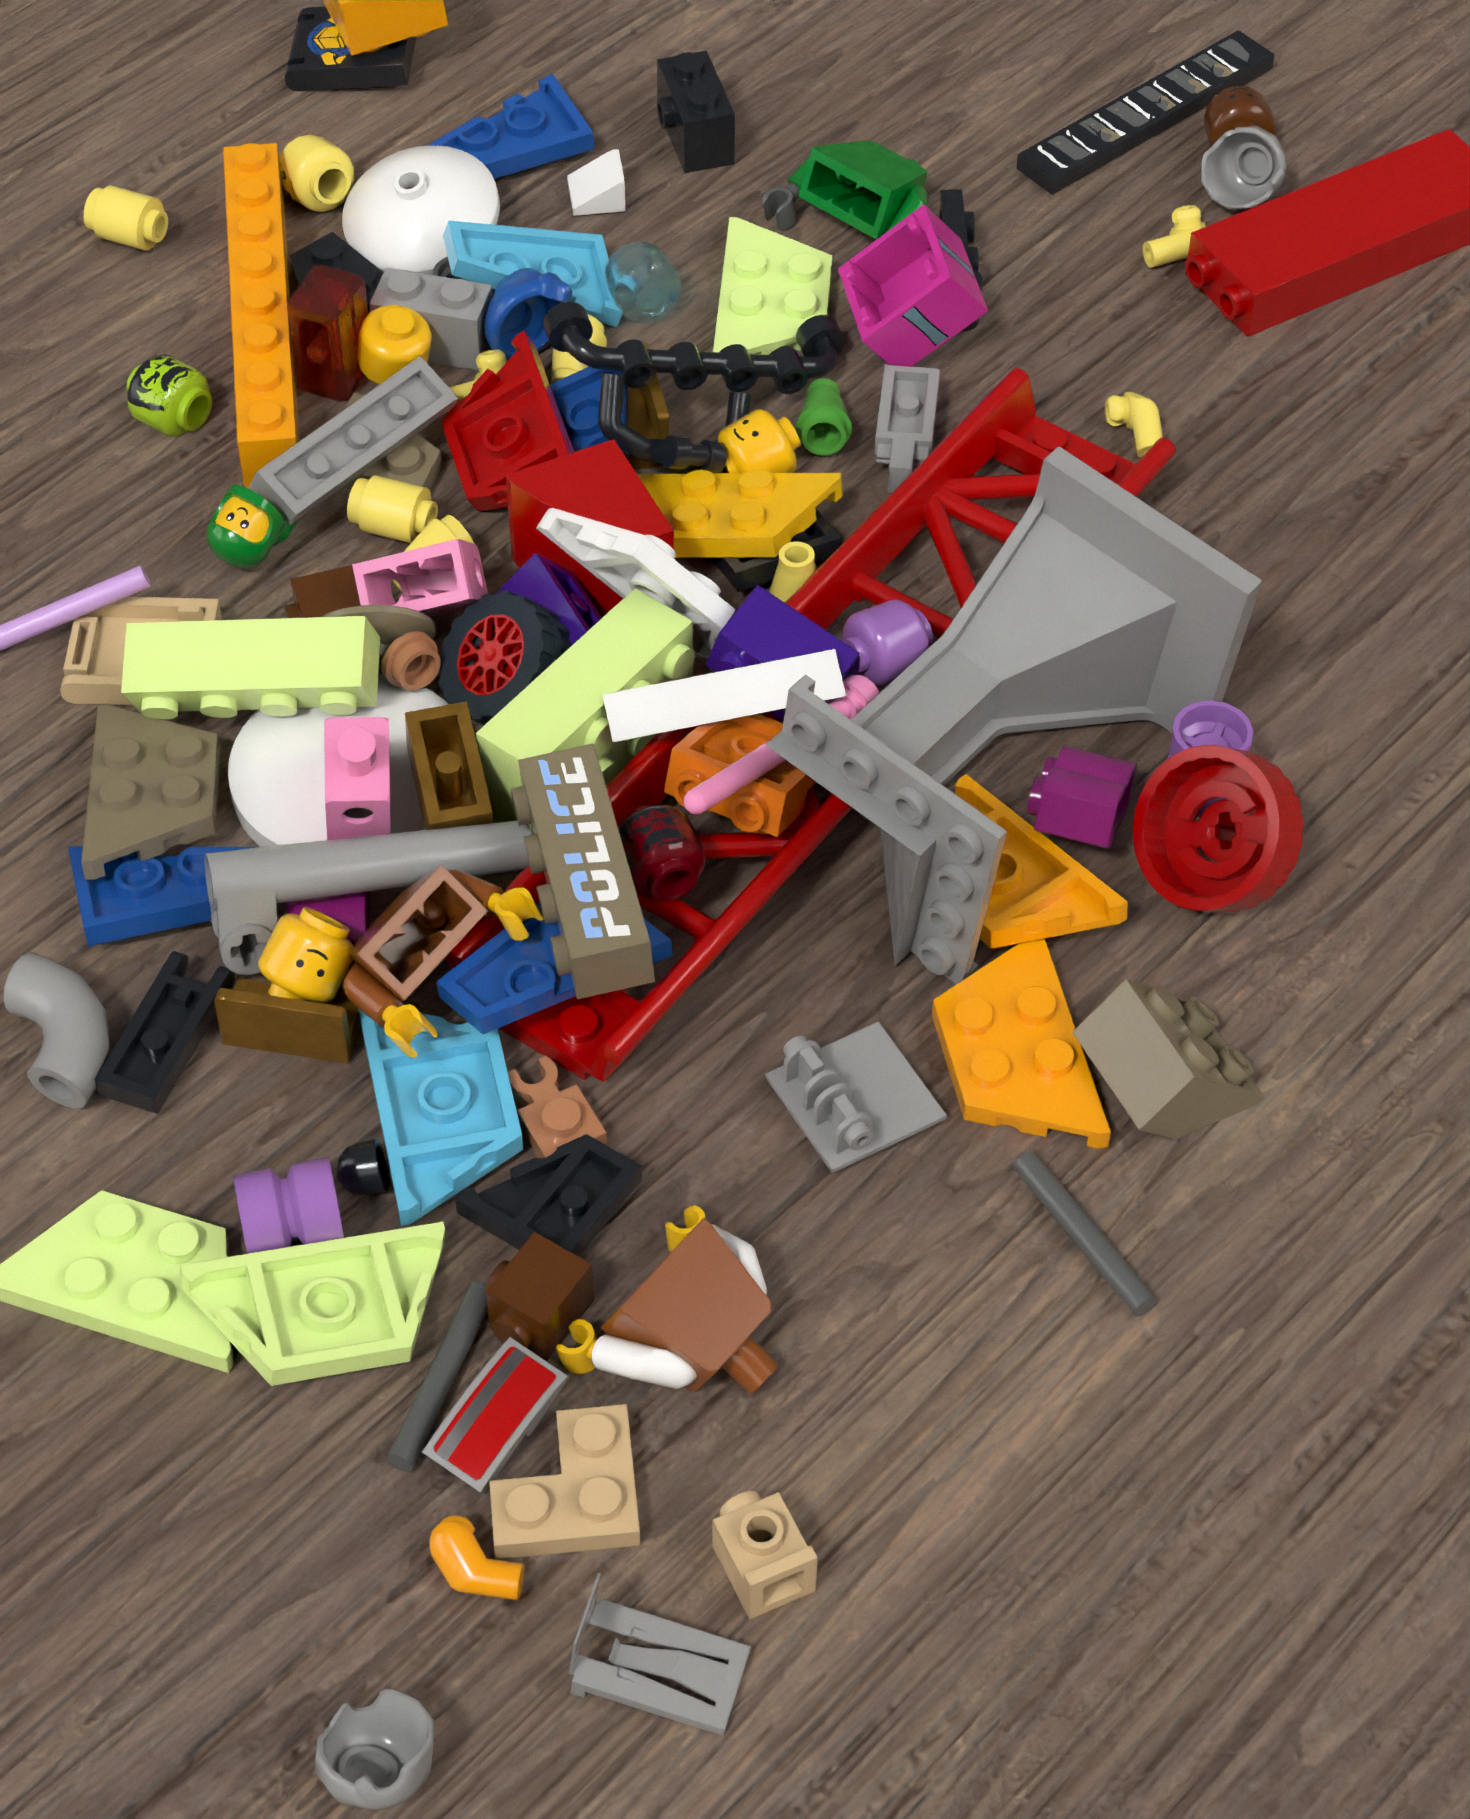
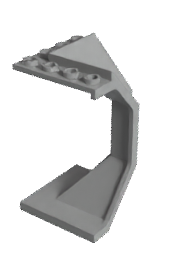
[766,446,1262,984]

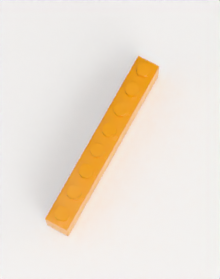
[223,143,299,488]

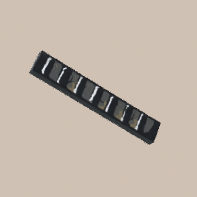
[1016,30,1275,194]

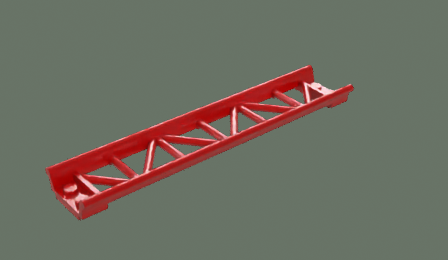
[444,368,1176,1083]

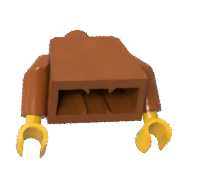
[343,865,543,1058]

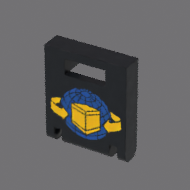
[285,7,417,91]

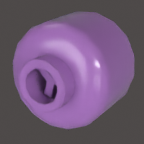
[841,599,933,687]

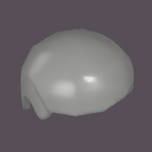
[1201,126,1288,210]
[315,1689,434,1810]

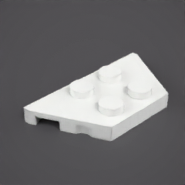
[536,508,735,664]

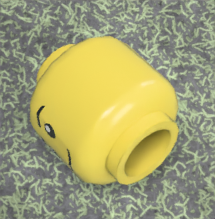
[279,135,355,212]

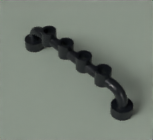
[543,302,845,394]

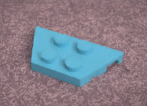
[358,1008,523,1226]

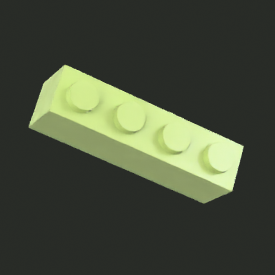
[121,616,380,720]

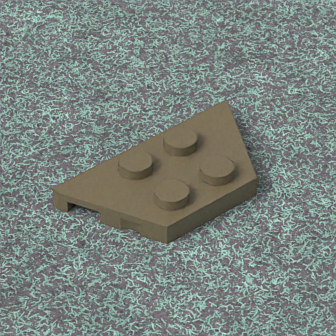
[81,704,220,880]

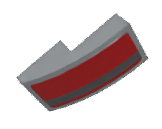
[422,1337,569,1495]

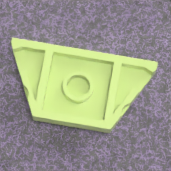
[713,217,832,355]
[0,1190,234,1373]
[180,1222,445,1386]

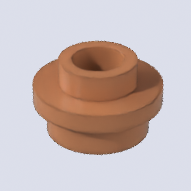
[381,631,441,691]

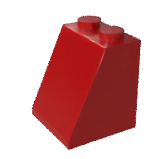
[506,439,674,618]

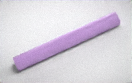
[0,565,151,651]

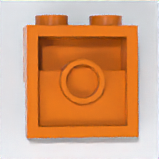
[664,714,816,837]

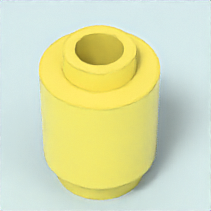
[84,185,168,251]
[347,475,438,543]

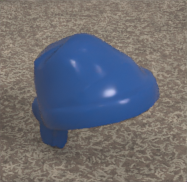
[484,268,573,360]

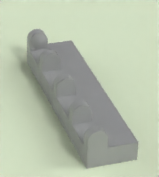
[248,356,458,525]

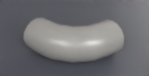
[3,952,109,1109]

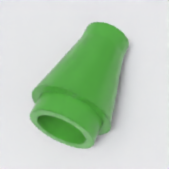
[795,378,852,456]

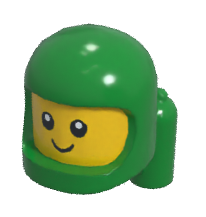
[207,485,298,569]

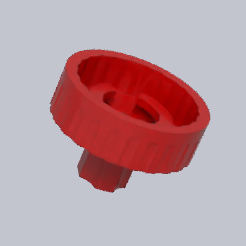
[1133,745,1304,913]

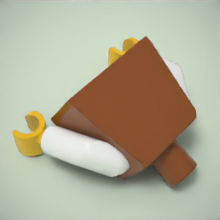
[556,1205,779,1395]

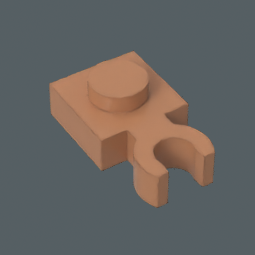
[508,1056,607,1158]

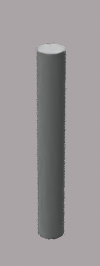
[1013,1151,1157,1316]
[386,1282,488,1472]

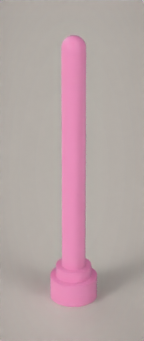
[684,675,879,815]

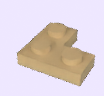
[489,1404,640,1560]

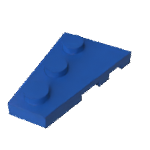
[428,73,594,179]

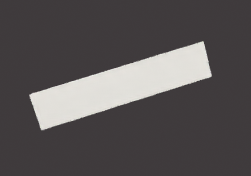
[603,649,846,742]

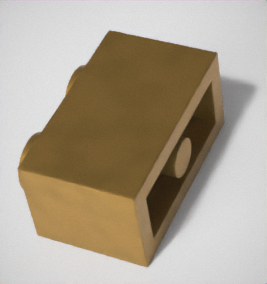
[405,701,493,830]

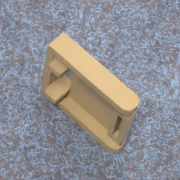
[60,597,222,705]

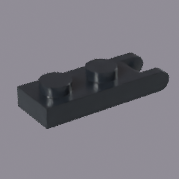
[94,951,235,1114]

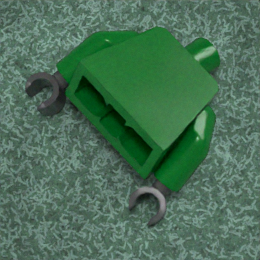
[763,140,928,239]

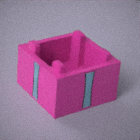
[838,204,988,367]

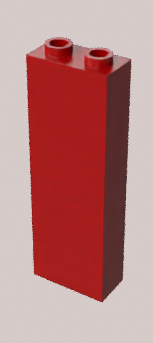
[1185,129,1470,337]

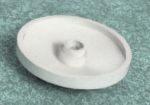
[228,674,448,847]

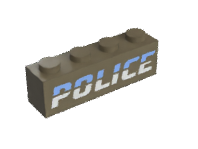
[511,743,655,999]

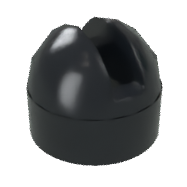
[336,1138,389,1195]

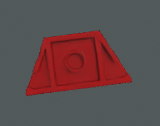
[441,331,574,511]

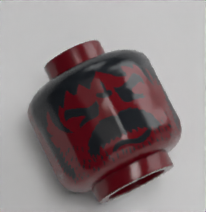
[618,805,706,901]

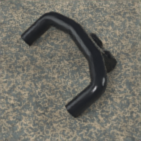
[598,373,751,473]

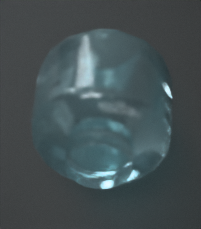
[604,242,682,323]

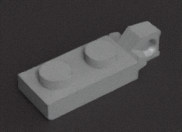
[875,365,940,493]

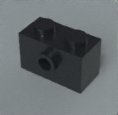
[657,51,735,173]

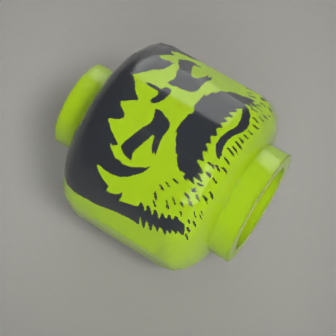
[127,354,212,437]

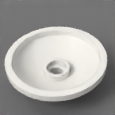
[342,146,500,275]

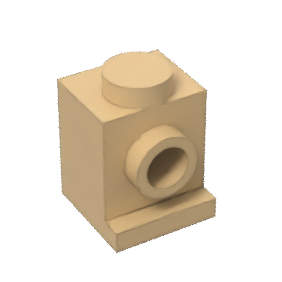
[712,1491,818,1620]

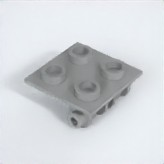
[765,1022,947,1173]

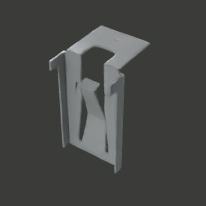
[569,1573,751,1736]

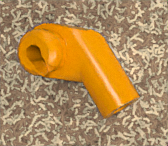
[429,1515,525,1601]

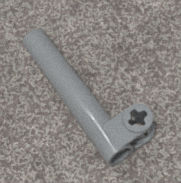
[205,821,531,975]

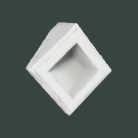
[567,149,625,216]

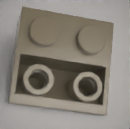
[1072,979,1264,1140]

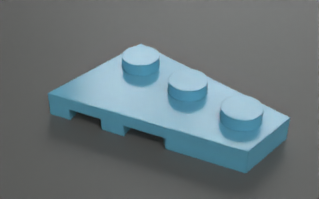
[443,220,623,328]

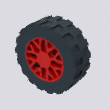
[438,591,573,726]

